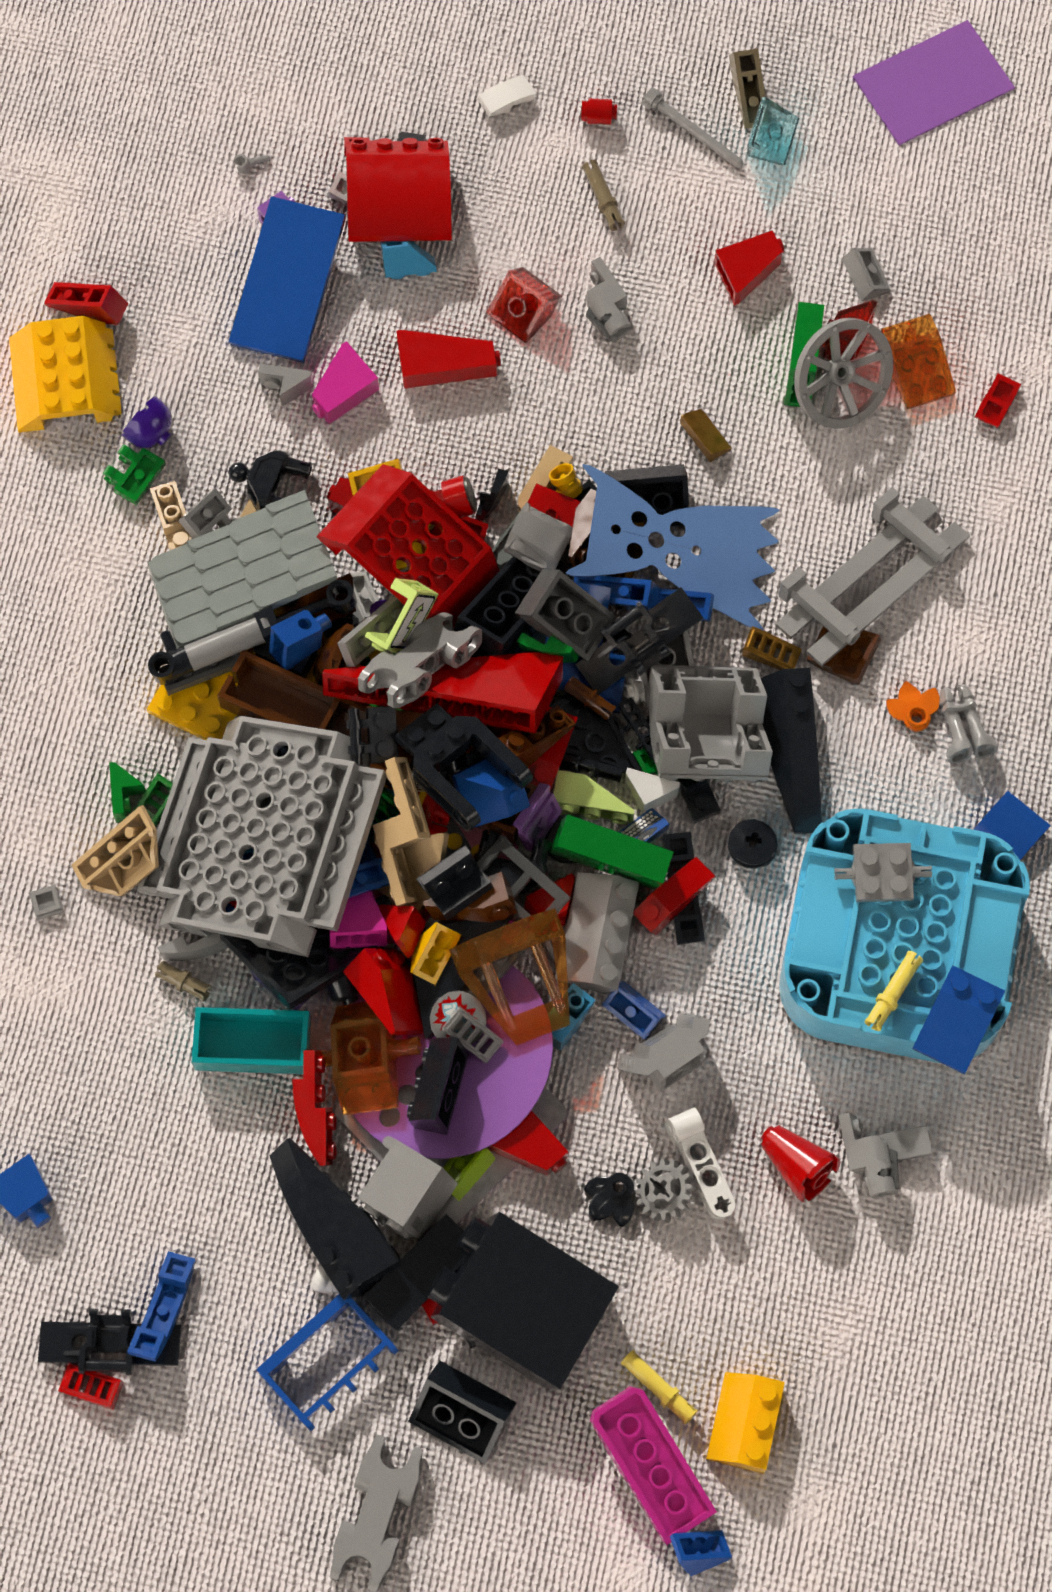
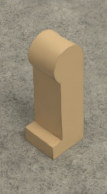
[517,445,573,513]

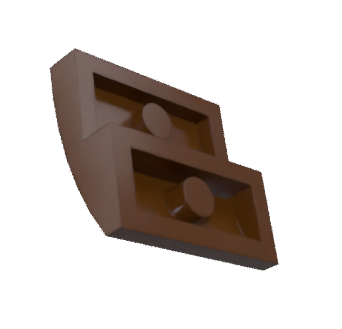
[807,626,881,685]

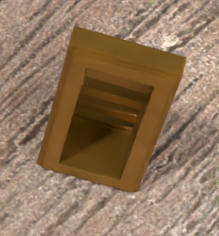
[742,626,802,670]

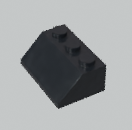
[605,464,689,531]
[407,1037,469,1135]
[408,1360,517,1464]

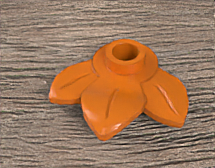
[886,681,940,732]

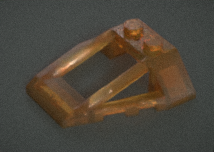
[449,908,570,1046]

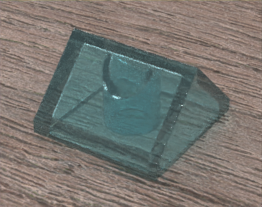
[747,97,799,166]

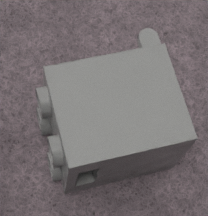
[358,1136,458,1241]

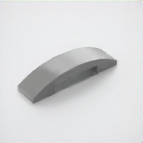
[157,933,229,961]

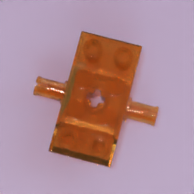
[322,1002,422,1115]

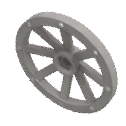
[794,318,893,429]

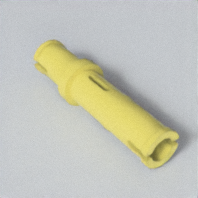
[864,951,924,1031]
[621,1350,698,1425]

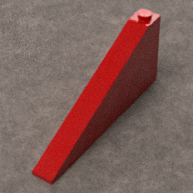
[322,652,563,733]

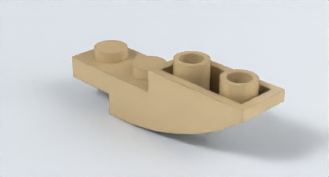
[150,481,193,550]

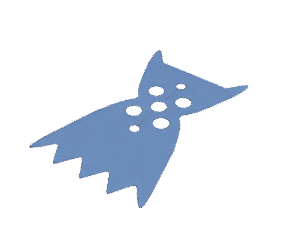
[566,464,779,630]

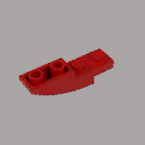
[292,1050,337,1166]

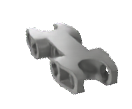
[358,612,482,708]
[329,1434,423,1592]

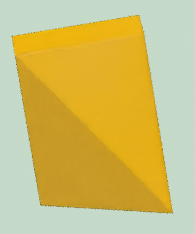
[410,922,461,985]

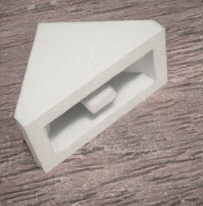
[625,767,680,814]

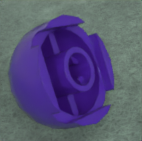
[121,396,172,449]

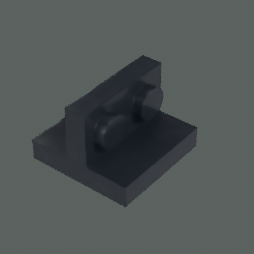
[417,846,493,921]

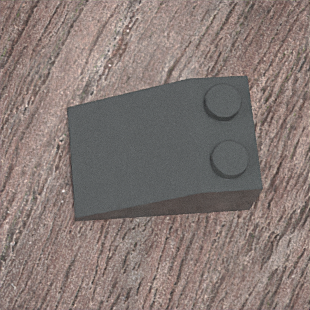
[515,568,616,661]

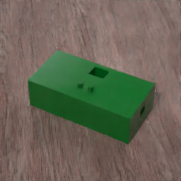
[550,814,673,890]

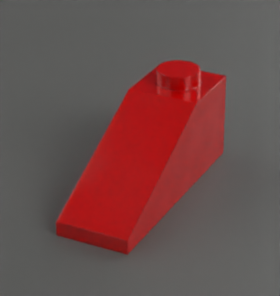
[44,282,129,325]
[633,857,716,935]

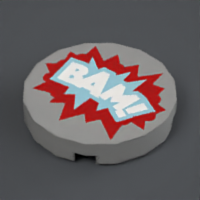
[429,990,487,1044]

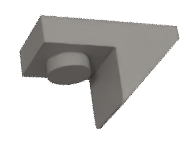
[258,363,313,406]

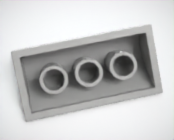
[555,872,639,994]

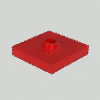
[527,483,581,552]

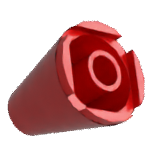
[761,1125,841,1202]

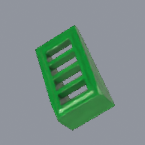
[132,773,173,827]

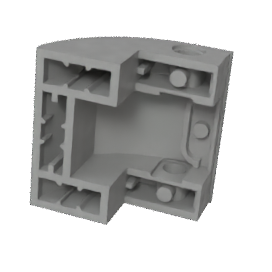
[649,665,773,783]

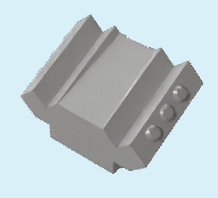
[617,1013,710,1092]

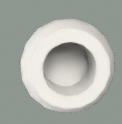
[311,1265,339,1294]

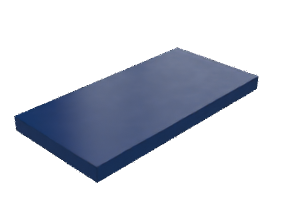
[228,196,346,363]

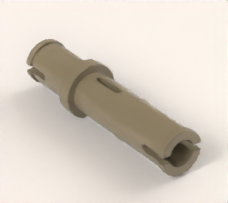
[582,160,625,231]

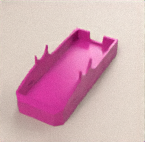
[590,1386,717,1545]

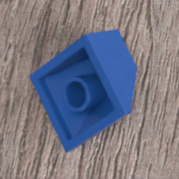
[451,759,530,827]

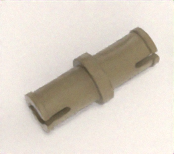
[155,961,212,1001]

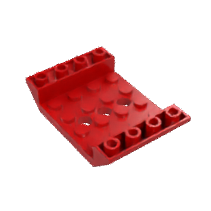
[316,464,500,629]

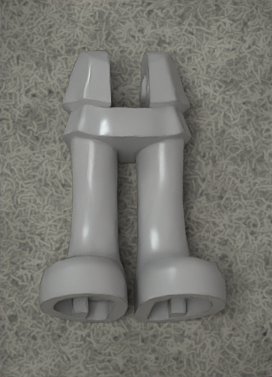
[939,684,998,764]

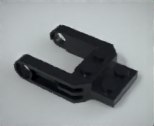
[395,703,533,831]

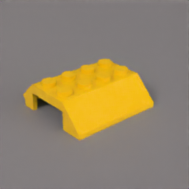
[9,316,122,433]

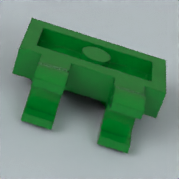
[103,444,166,506]

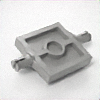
[834,843,932,902]

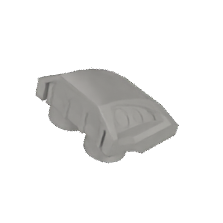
[504,502,573,571]

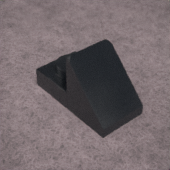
[675,778,721,823]

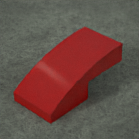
[974,373,1021,428]

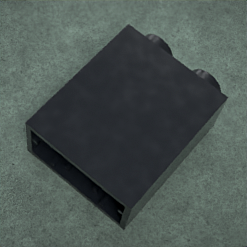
[427,1212,619,1391]

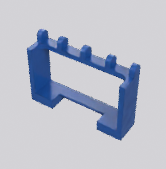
[256,1294,399,1432]

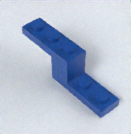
[574,576,714,622]

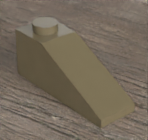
[729,48,770,129]

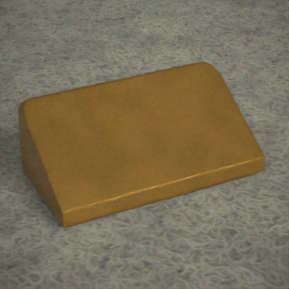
[680,408,732,462]

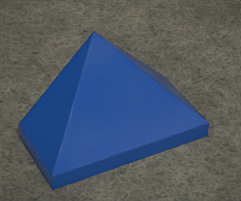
[670,1530,732,1577]

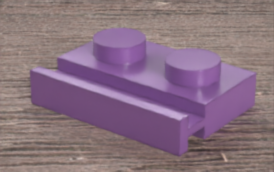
[513,783,562,851]

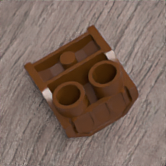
[313,624,354,687]

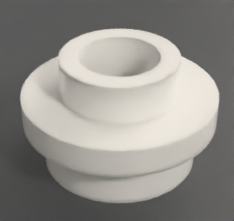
[623,678,645,705]

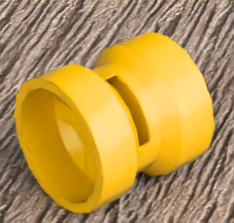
[549,463,583,499]

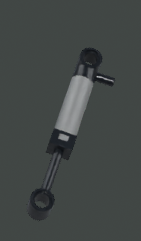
[148,579,357,686]

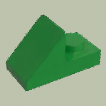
[109,762,146,823]

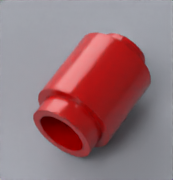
[581,98,617,125]

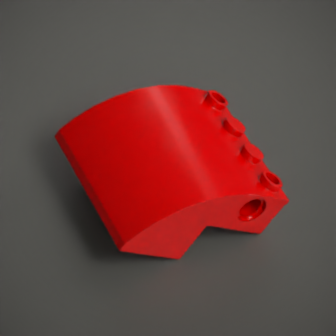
[346,138,452,242]

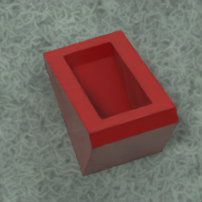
[378,904,426,958]

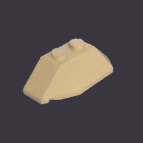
[71,805,159,896]

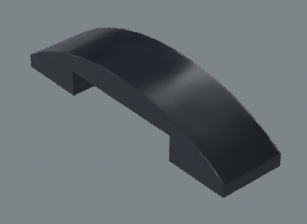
[663,832,705,945]

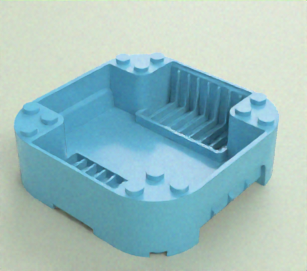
[779,809,1030,1064]

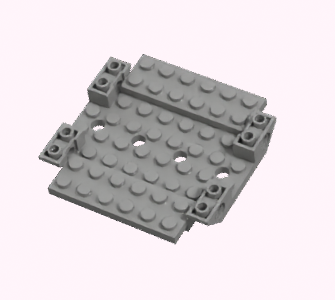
[137,716,387,957]

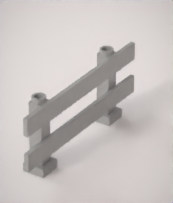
[775,487,970,667]

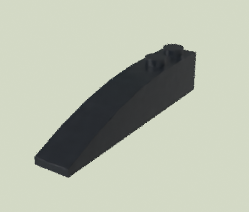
[761,668,822,834]
[269,1138,400,1300]

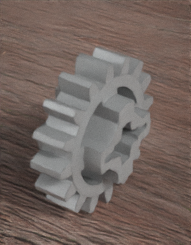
[634,1158,697,1223]

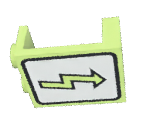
[365,578,439,653]

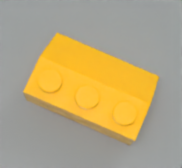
[706,1372,785,1474]

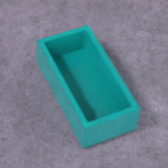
[191,1007,311,1074]

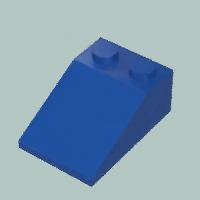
[912,965,1005,1075]

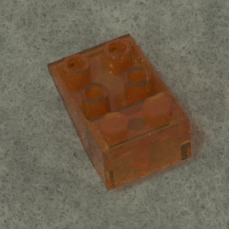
[881,314,956,410]

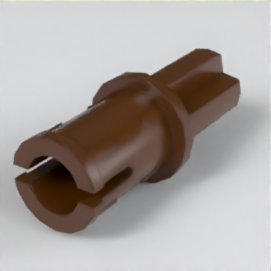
[564,677,616,721]

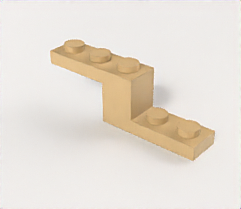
[372,757,431,906]

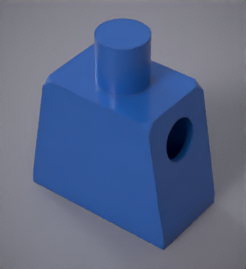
[269,610,332,670]
[0,1154,53,1228]

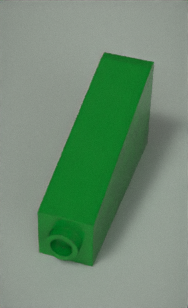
[784,302,825,407]

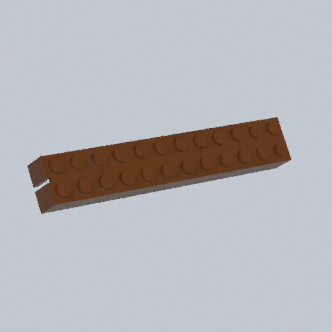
[217,650,538,845]

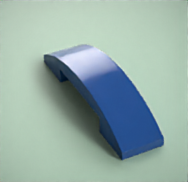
[127,1251,196,1362]

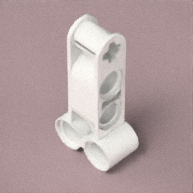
[664,1107,736,1220]

